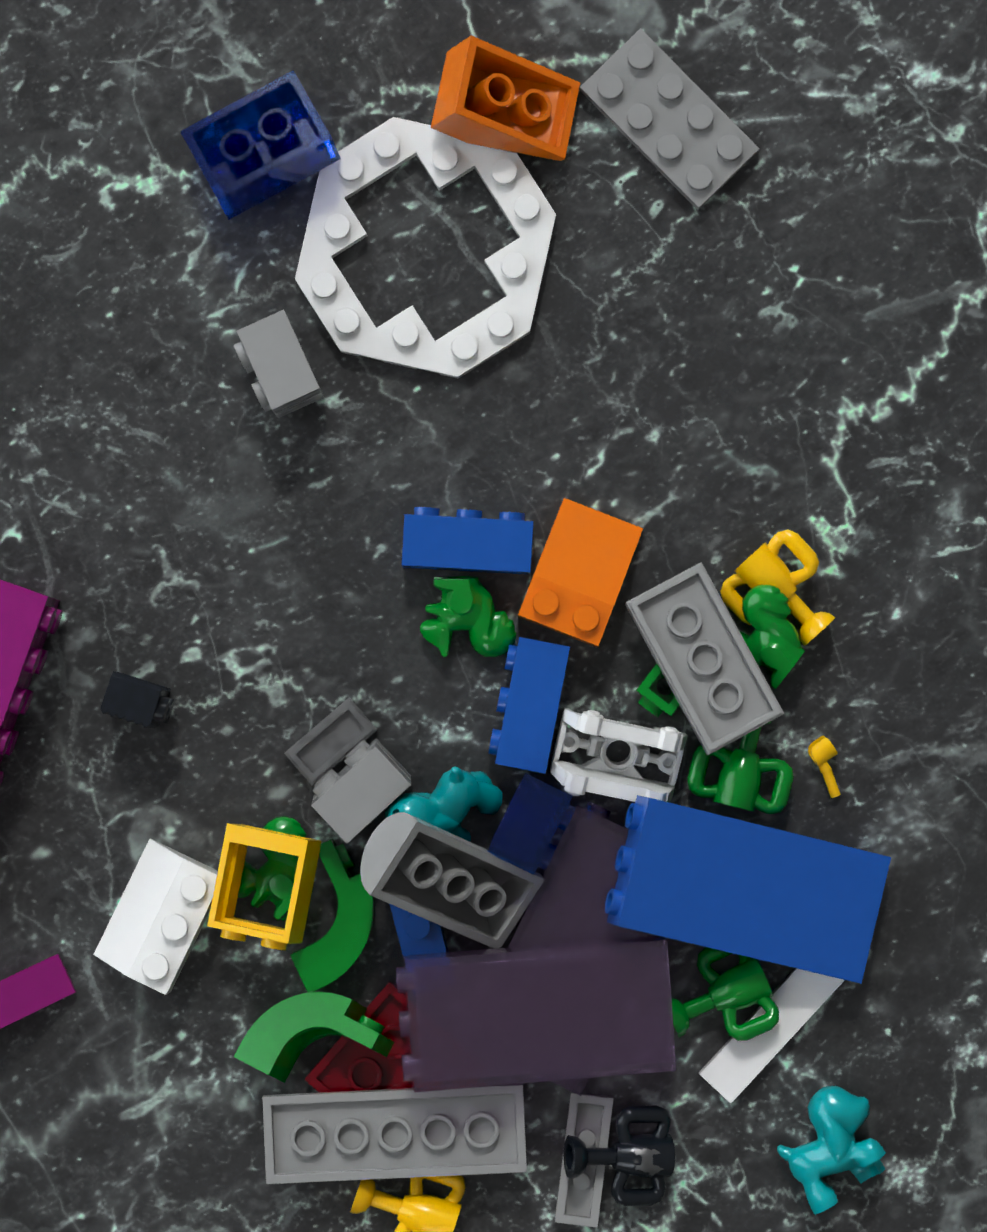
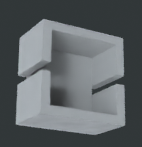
[234,309,324,418]
[311,738,411,844]

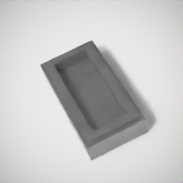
[284,697,377,785]

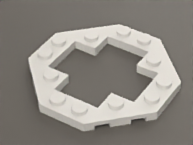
[295,117,556,379]

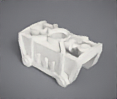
[550,708,688,802]

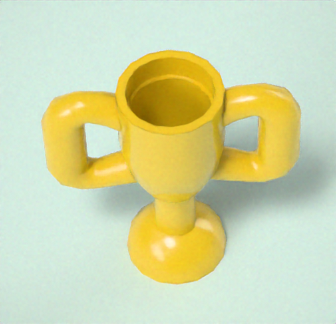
[720,529,835,646]
[350,1175,466,1232]

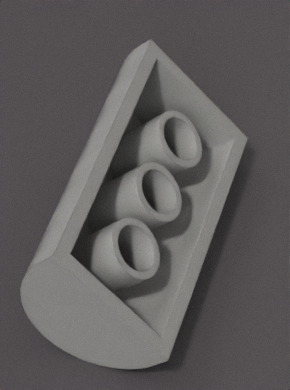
[360,812,545,951]

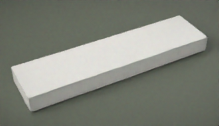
[699,968,844,1103]

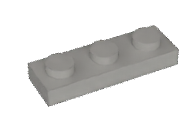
[554,1091,614,1228]

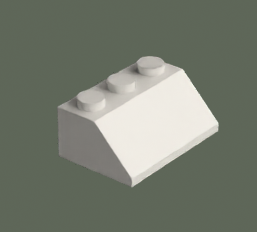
[93,838,218,995]

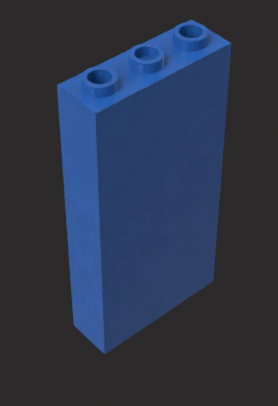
[605,795,891,984]

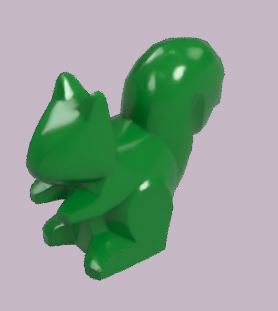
[420,576,517,658]
[740,585,805,689]
[238,816,313,922]

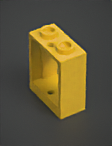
[207,823,322,950]

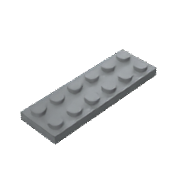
[262,1083,527,1184]

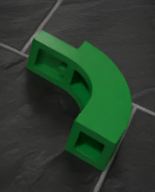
[290,838,375,992]
[234,992,394,1083]

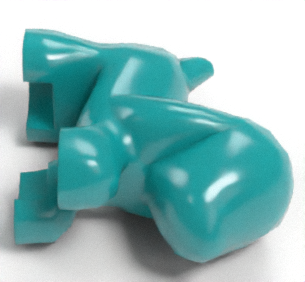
[385,766,503,841]
[777,1086,886,1215]

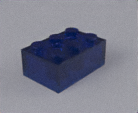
[180,70,341,220]

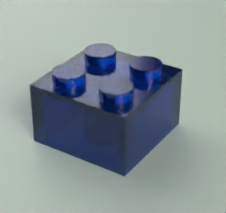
[487,773,576,875]

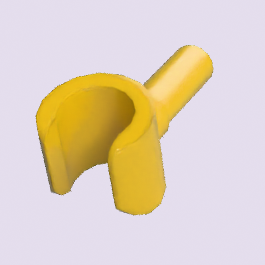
[808,736,841,798]

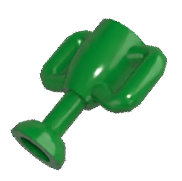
[687,719,794,815]
[662,947,779,1041]

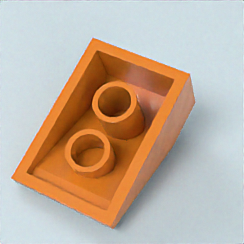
[431,35,580,161]
[518,498,643,648]

